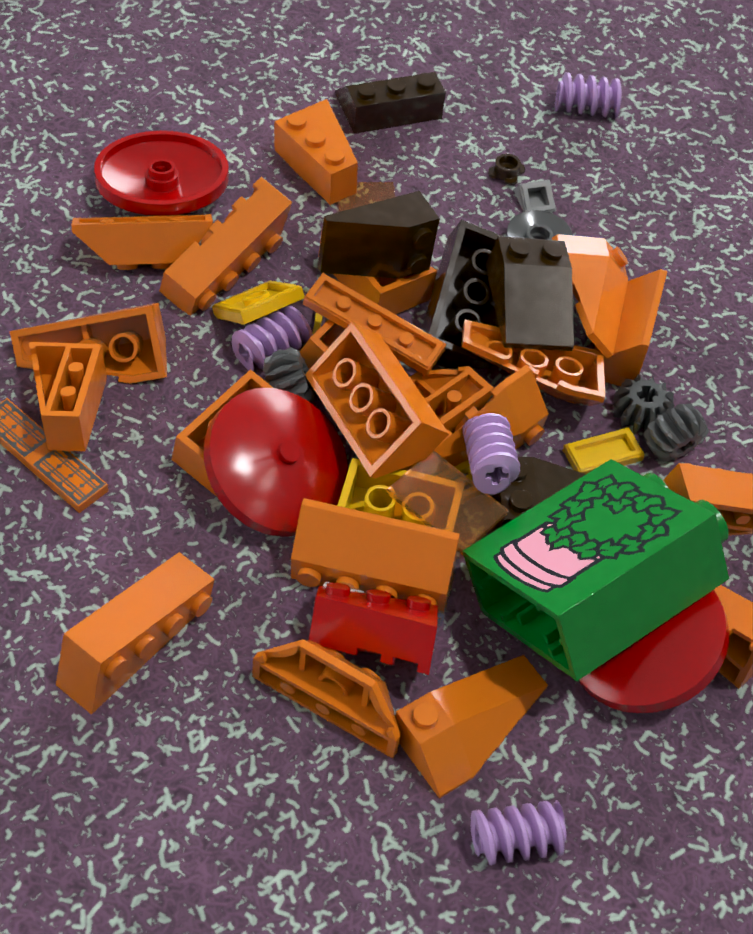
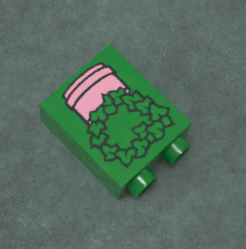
[462,459,729,681]

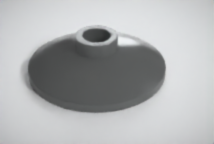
[507,210,573,240]

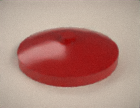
[94,131,229,216]
[203,388,348,537]
[578,590,729,713]

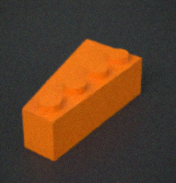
[159,176,292,316]
[56,552,215,715]

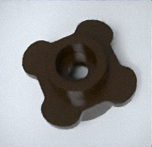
[488,154,525,185]

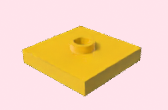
[212,280,305,325]

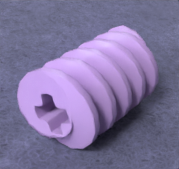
[555,72,622,119]
[231,305,313,371]
[462,413,520,495]
[471,800,566,865]

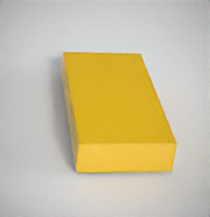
[562,427,645,474]

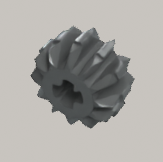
[263,347,315,403]
[613,374,674,434]
[643,404,709,462]

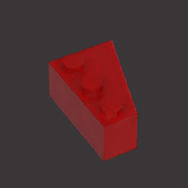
[309,582,438,675]

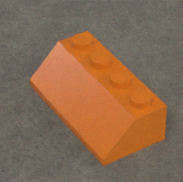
[305,322,449,478]
[291,498,460,615]

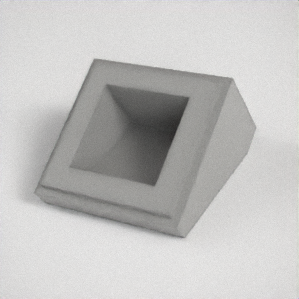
[513,179,556,212]

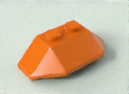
[71,214,213,270]
[402,366,494,471]
[252,639,401,759]

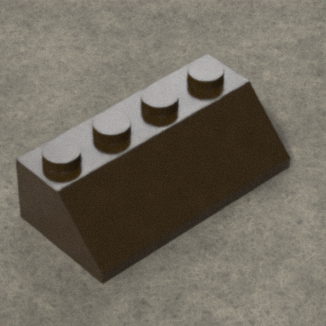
[422,219,502,368]

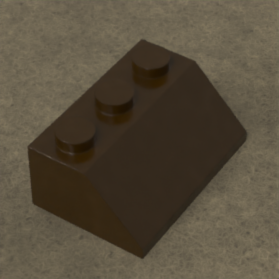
[335,72,446,134]

